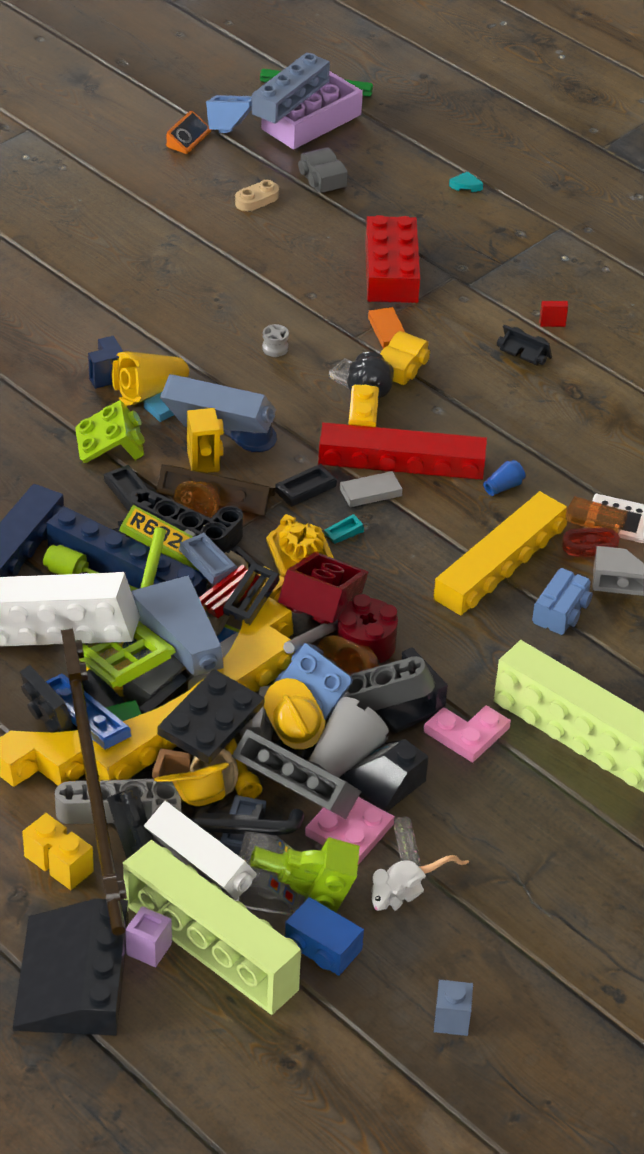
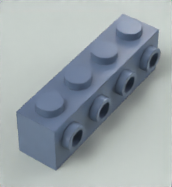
[251,52,330,124]

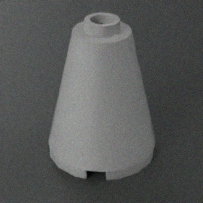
[308,697,389,778]

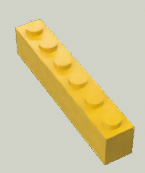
[433,491,567,616]

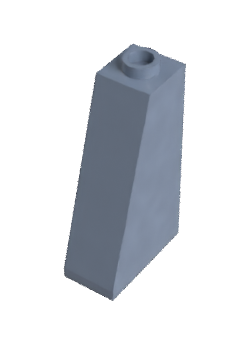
[160,374,276,433]
[131,575,224,676]

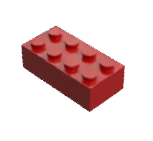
[365,215,420,303]

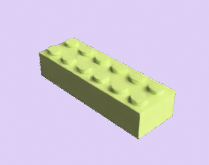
[494,640,644,792]
[123,840,301,1015]

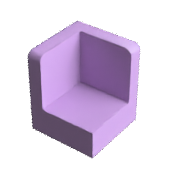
[125,906,172,968]

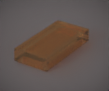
[565,496,628,536]

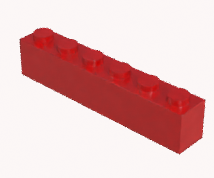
[318,422,487,480]

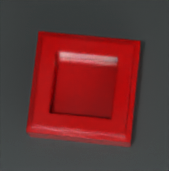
[539,301,568,327]

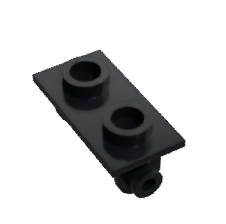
[497,324,552,366]
[106,786,155,859]

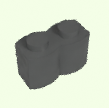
[298,147,348,193]

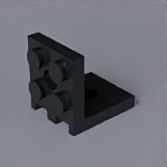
[20,665,125,733]

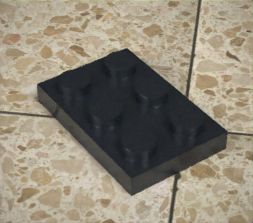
[157,669,265,765]

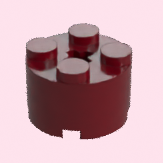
[337,594,398,665]

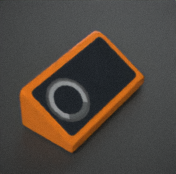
[167,111,211,154]

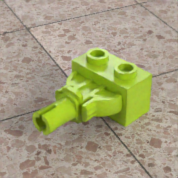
[249,837,360,912]

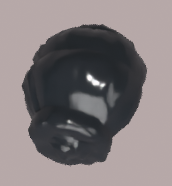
[347,351,394,400]

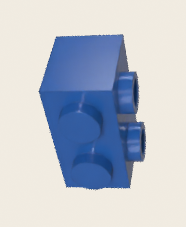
[285,897,364,976]

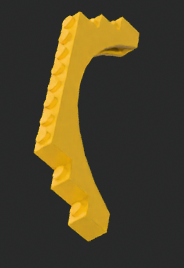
[0,566,295,787]

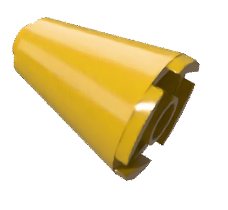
[112,351,189,405]

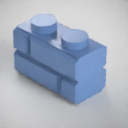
[532,568,593,635]

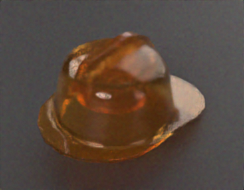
[317,635,380,675]

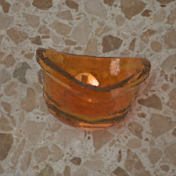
[174,481,221,518]

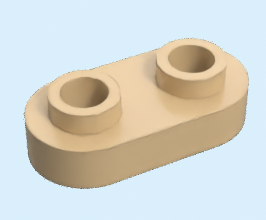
[235,180,279,211]

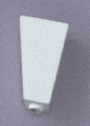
[144,801,257,900]

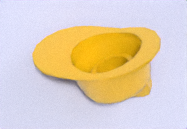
[264,678,325,750]
[154,763,229,806]

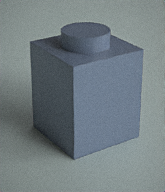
[434,980,473,1036]

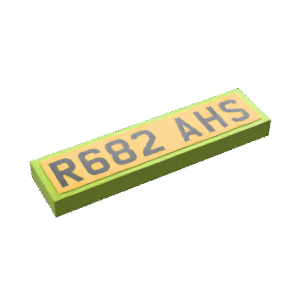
[119,505,200,572]

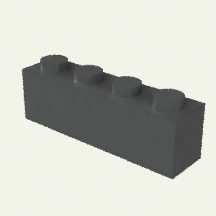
[232,729,361,819]

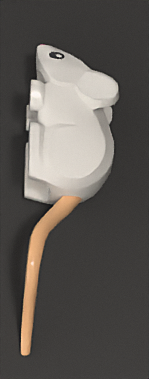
[371,855,469,911]

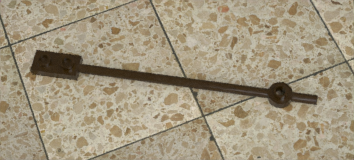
[61,628,127,935]

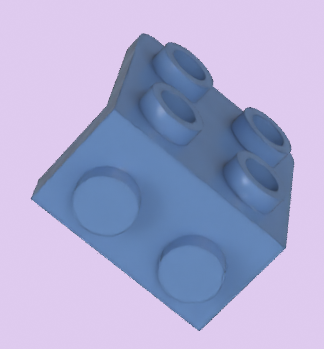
[274,643,352,720]

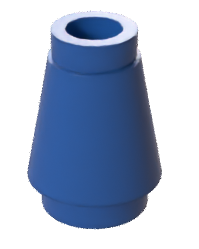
[483,460,526,496]

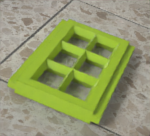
[79,621,176,688]

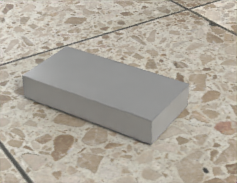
[340,471,402,507]

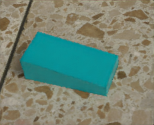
[324,514,364,544]

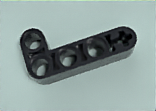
[131,489,243,552]

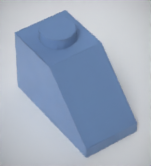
[206,95,252,133]

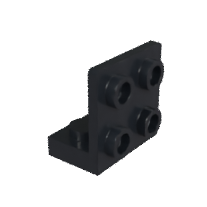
[375,647,448,733]

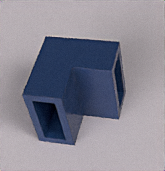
[88,335,124,389]

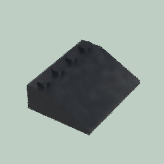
[13,899,129,1036]

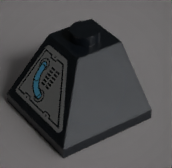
[339,739,429,812]

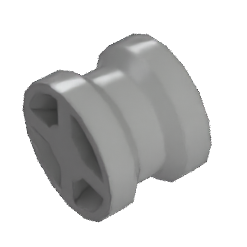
[262,324,289,357]

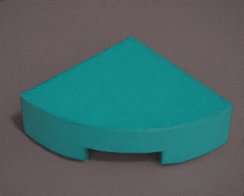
[449,171,483,192]

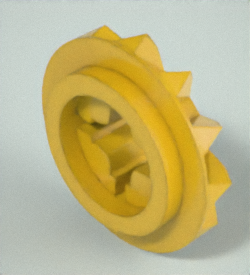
[279,522,325,559]

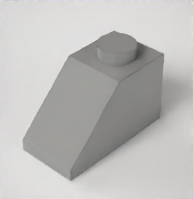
[592,546,644,596]

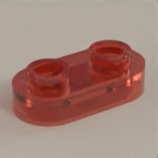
[562,528,620,557]

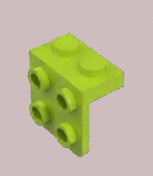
[75,400,145,463]

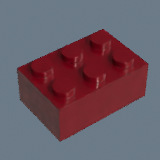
[278,552,369,624]

